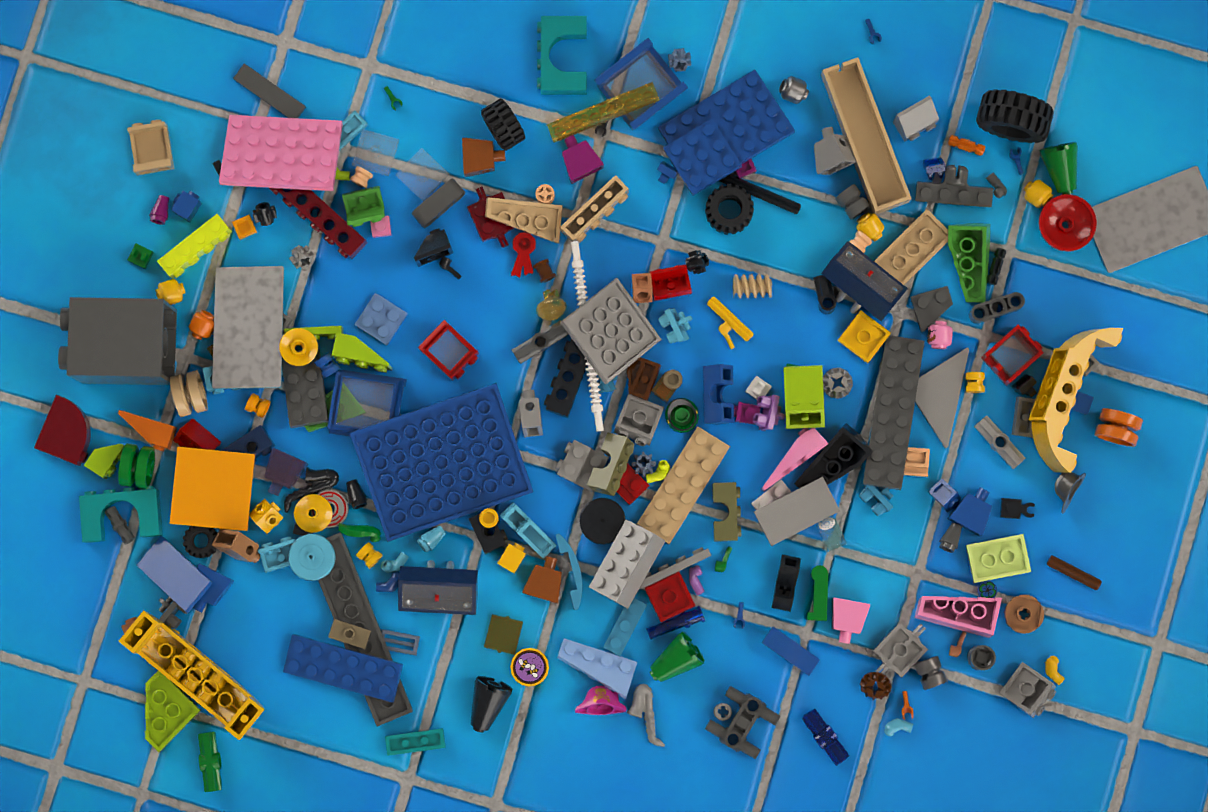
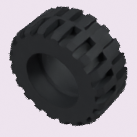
[976,89,1054,143]

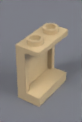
[127,120,175,176]

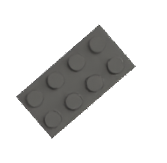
[282,348,329,429]

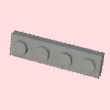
[640,547,711,589]

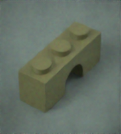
[587,432,635,496]
[712,482,741,542]

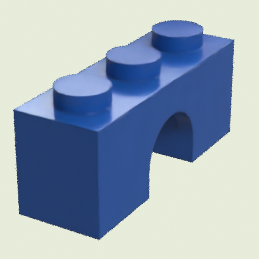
[703,364,734,425]

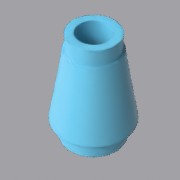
[417,525,446,553]

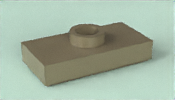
[328,619,371,649]

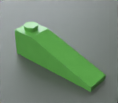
[948,223,990,303]

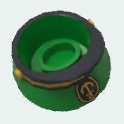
[665,398,699,433]

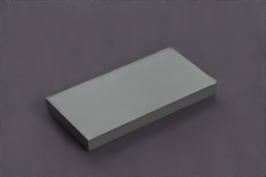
[754,477,840,546]

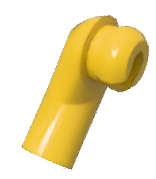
[1045,656,1065,685]

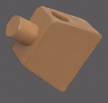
[212,529,261,563]

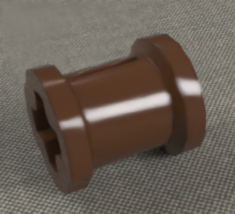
[533,259,556,283]

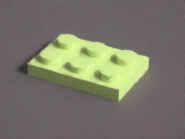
[966,534,1031,583]

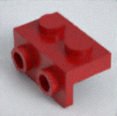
[649,265,692,301]

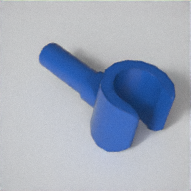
[865,19,882,44]
[1009,147,1024,175]
[733,602,745,629]

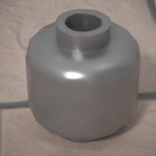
[779,76,809,104]

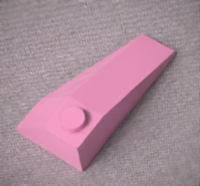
[761,428,828,492]

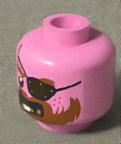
[927,321,953,349]

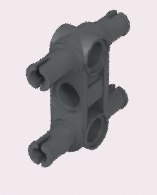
[705,686,781,759]

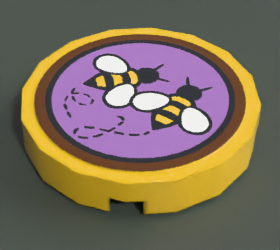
[510,648,549,687]

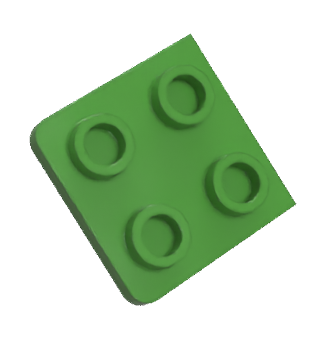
[342,186,385,227]

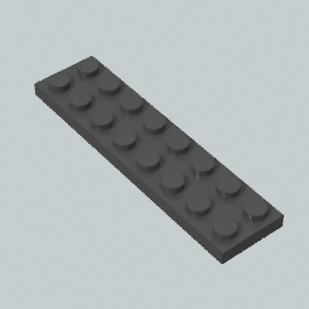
[863,335,925,490]

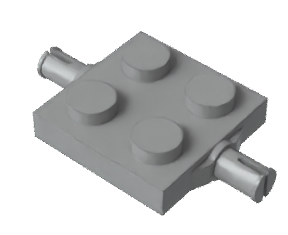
[873,623,928,678]

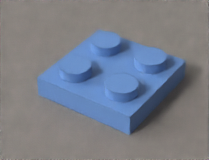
[355,293,408,346]

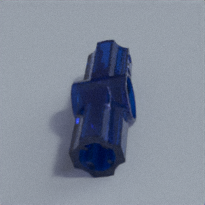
[802,708,849,766]

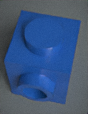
[171,191,202,222]

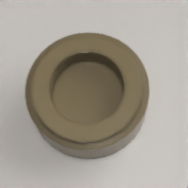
[663,370,683,390]

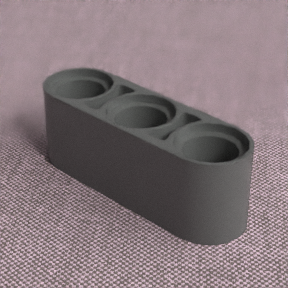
[412,178,466,228]
[969,292,1025,324]

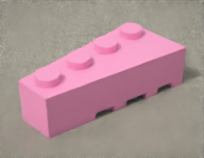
[914,596,1002,638]

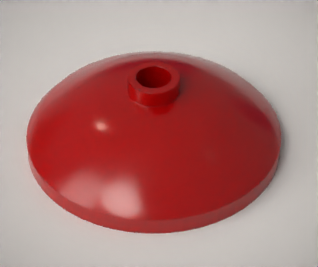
[1039,194,1097,252]

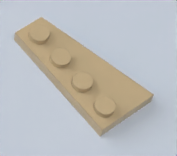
[485,197,562,244]

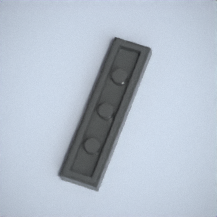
[233,64,306,118]

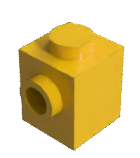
[497,543,526,574]

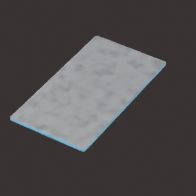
[1092,166,1208,273]
[212,266,284,389]

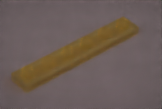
[547,82,659,143]

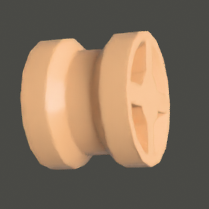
[350,166,373,189]
[535,184,555,204]
[849,231,872,253]

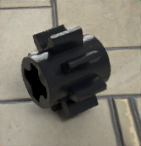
[253,202,277,226]
[685,250,709,274]

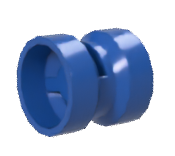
[314,352,340,378]

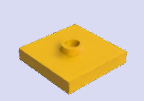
[837,310,891,364]

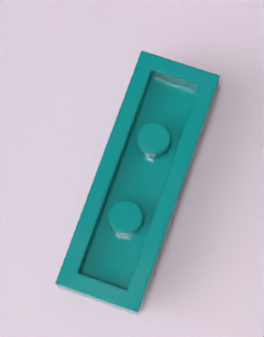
[385,728,446,756]

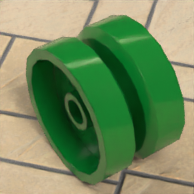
[118,443,155,489]

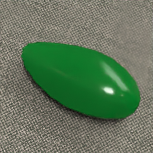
[338,523,381,542]

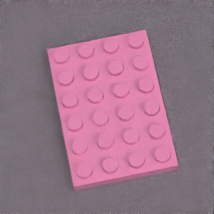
[219,115,343,191]

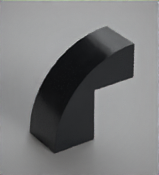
[772,555,801,612]

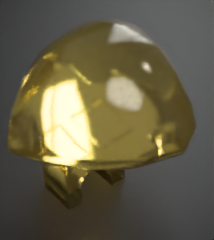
[536,289,567,321]

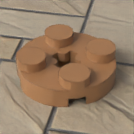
[1004,595,1044,634]

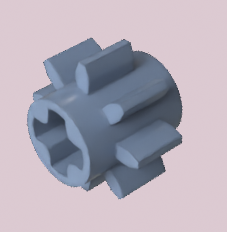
[668,48,691,72]
[632,452,656,477]

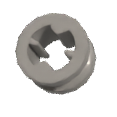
[714,703,732,721]

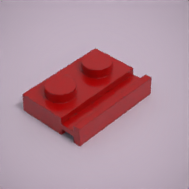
[616,463,650,505]

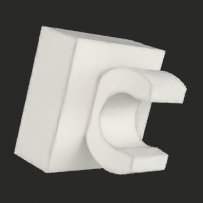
[745,376,772,400]

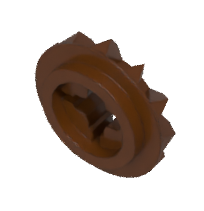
[860,672,891,700]

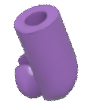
[689,565,705,595]

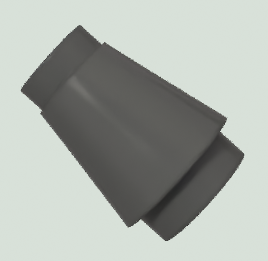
[939,523,962,553]

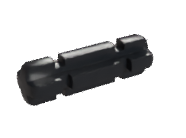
[987,248,1006,285]

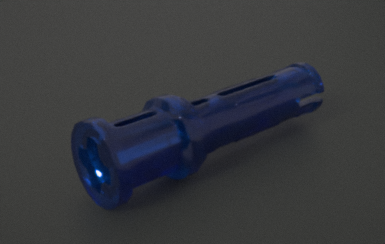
[646,605,706,640]

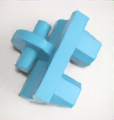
[658,308,692,343]

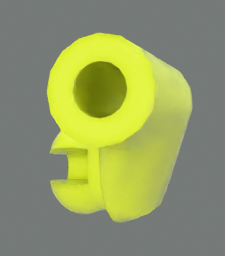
[646,460,670,483]

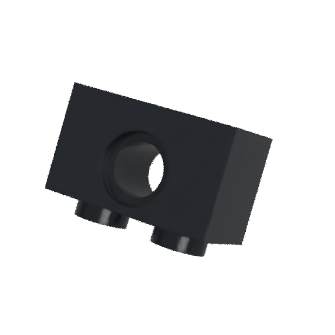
[469,514,508,554]

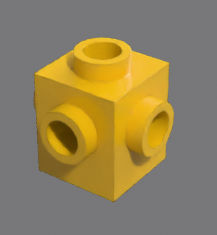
[249,499,283,534]

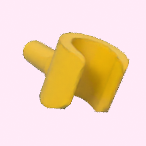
[718,322,735,349]

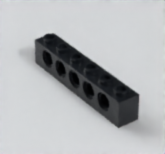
[544,306,587,418]

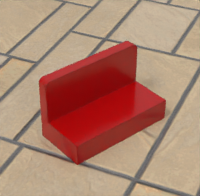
[173,419,221,450]

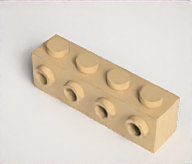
[560,175,629,243]

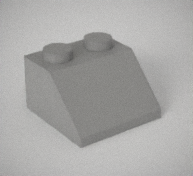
[893,95,939,142]

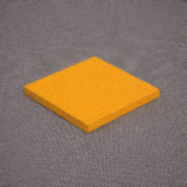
[170,447,255,531]

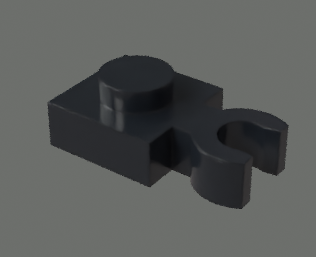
[1000,498,1035,519]

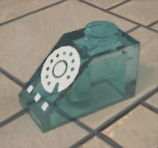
[815,515,847,552]

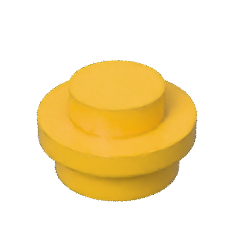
[479,508,499,528]

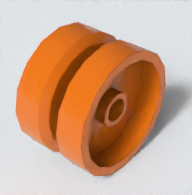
[1094,408,1143,447]

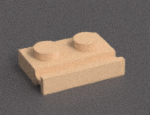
[904,447,930,477]

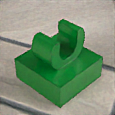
[127,243,154,269]

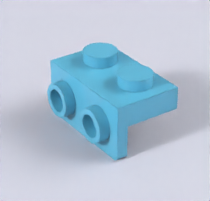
[258,537,297,573]

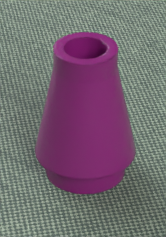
[149,195,169,225]

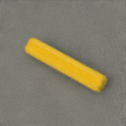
[707,296,754,341]

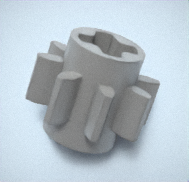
[289,245,315,269]

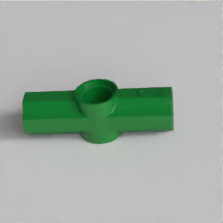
[198,732,222,792]

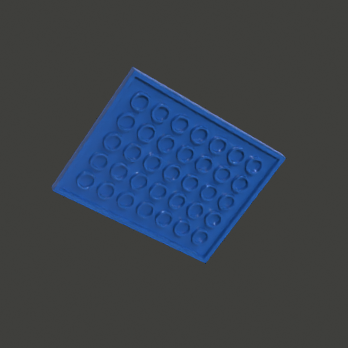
[350,383,533,542]

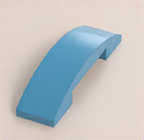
[556,534,582,610]

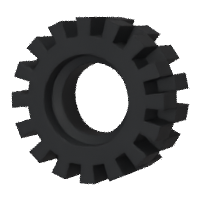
[183,526,218,558]

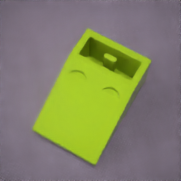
[332,332,392,373]
[784,365,825,429]

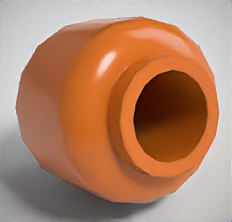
[188,310,214,340]

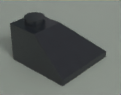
[414,228,453,267]

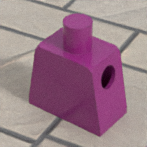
[562,135,604,184]

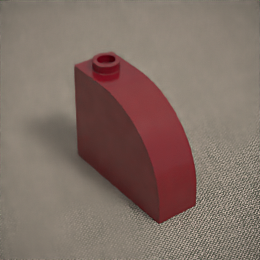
[34,395,91,466]

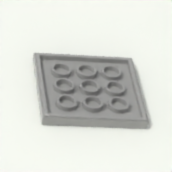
[560,278,662,384]

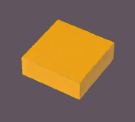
[232,215,258,240]

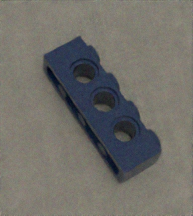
[221,425,275,462]

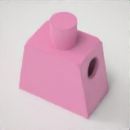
[832,598,870,644]

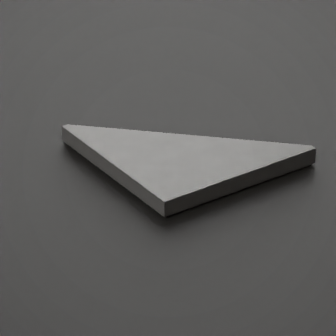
[915,347,969,449]

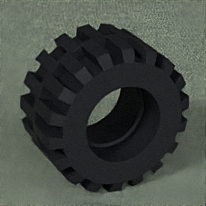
[481,98,525,151]
[705,184,754,235]

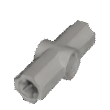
[974,415,1026,469]

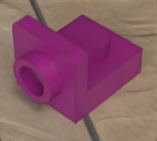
[734,401,761,425]

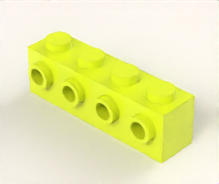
[157,214,232,279]

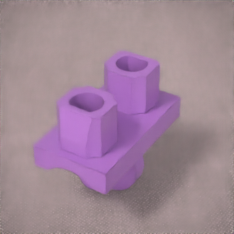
[753,395,785,431]

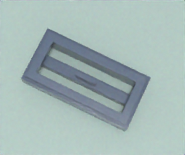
[381,629,420,656]

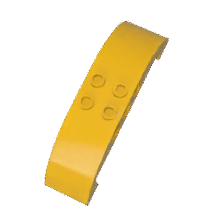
[119,610,265,740]

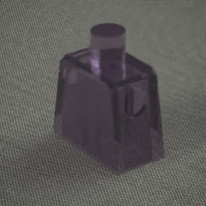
[265,448,308,496]

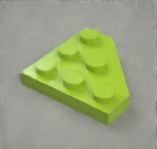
[145,671,201,752]

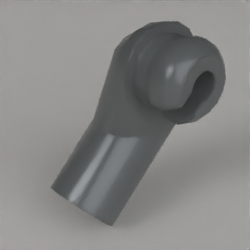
[986,172,1007,198]

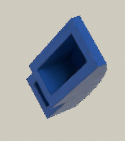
[761,627,820,676]

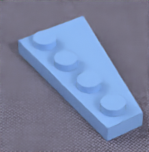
[557,638,637,699]

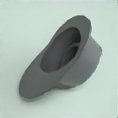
[1055,472,1086,514]

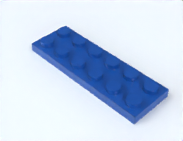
[283,634,403,702]

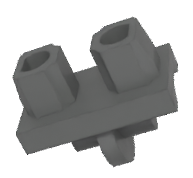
[159,597,190,629]

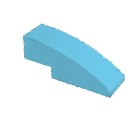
[499,502,557,559]

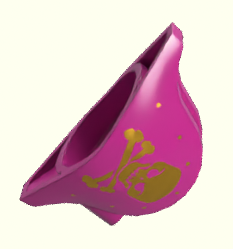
[575,686,627,715]

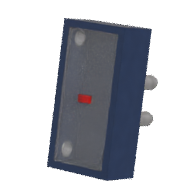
[821,241,908,321]
[398,560,478,615]

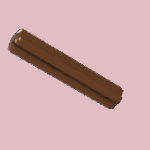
[1047,555,1102,590]

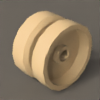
[170,370,208,417]

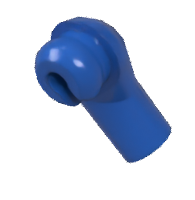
[376,572,399,592]

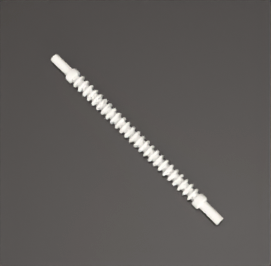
[571,241,604,432]

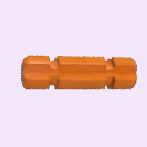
[948,135,985,156]

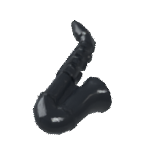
[284,467,339,513]

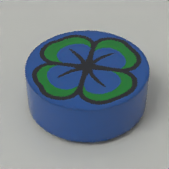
[977,581,997,598]

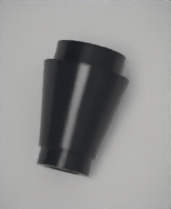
[346,479,368,510]

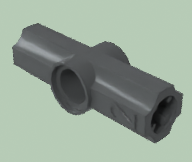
[512,320,569,364]

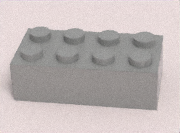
[589,519,665,609]

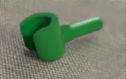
[384,86,402,110]
[715,547,732,572]

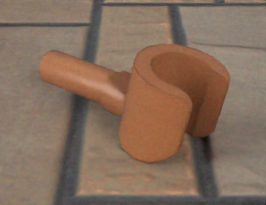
[949,631,967,657]

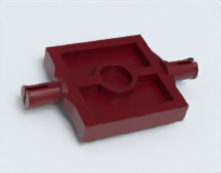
[467,186,515,248]

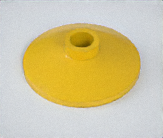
[279,328,318,366]
[294,494,333,533]

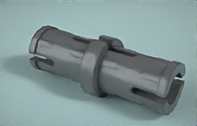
[104,506,135,545]

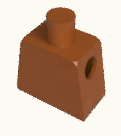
[462,138,506,177]
[522,556,562,604]

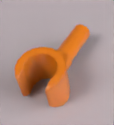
[902,691,914,720]

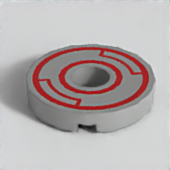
[310,490,349,528]

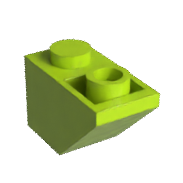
[84,444,125,479]

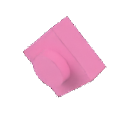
[370,216,392,238]

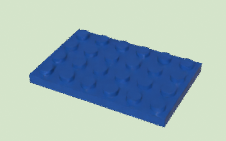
[658,70,795,164]

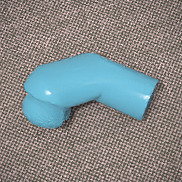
[381,552,409,573]
[884,718,913,736]

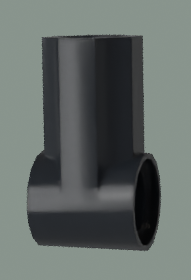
[813,275,837,314]

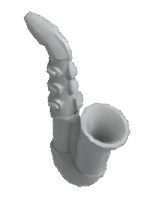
[627,684,665,747]

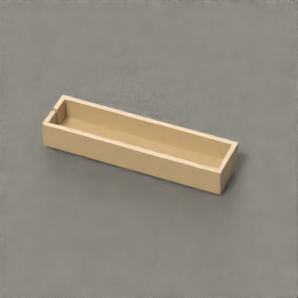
[821,57,911,214]

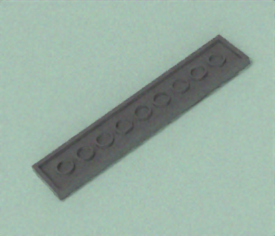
[318,532,414,726]

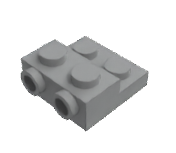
[614,394,664,446]
[556,440,609,492]
[1000,662,1056,718]

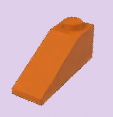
[118,410,177,452]

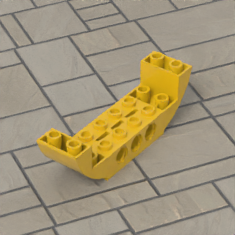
[1028,328,1123,473]

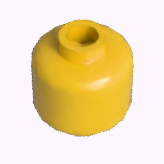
[1024,180,1053,208]
[856,212,884,242]
[155,279,185,305]

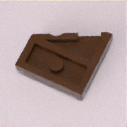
[627,357,661,401]

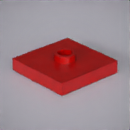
[645,571,696,622]

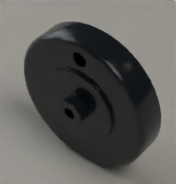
[579,498,626,544]

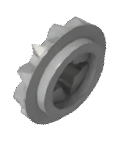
[823,368,853,398]

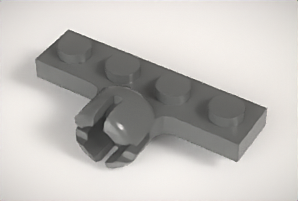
[915,165,994,207]

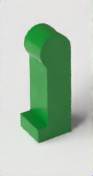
[806,565,828,621]

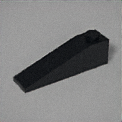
[794,423,873,488]

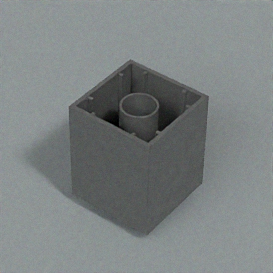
[58,297,177,385]

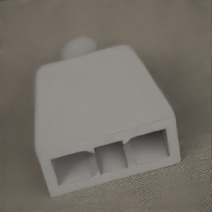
[814,127,856,175]
[520,389,543,437]

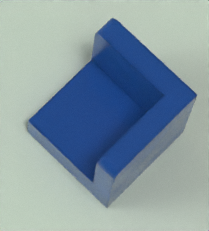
[1070,391,1094,415]

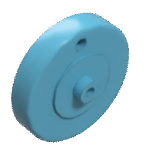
[288,534,336,581]

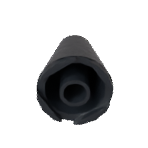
[470,676,513,733]

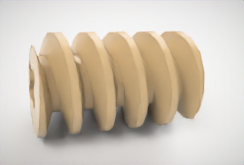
[733,274,772,298]

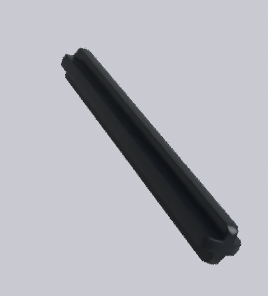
[719,174,801,214]

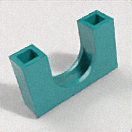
[537,16,587,95]
[79,486,163,543]

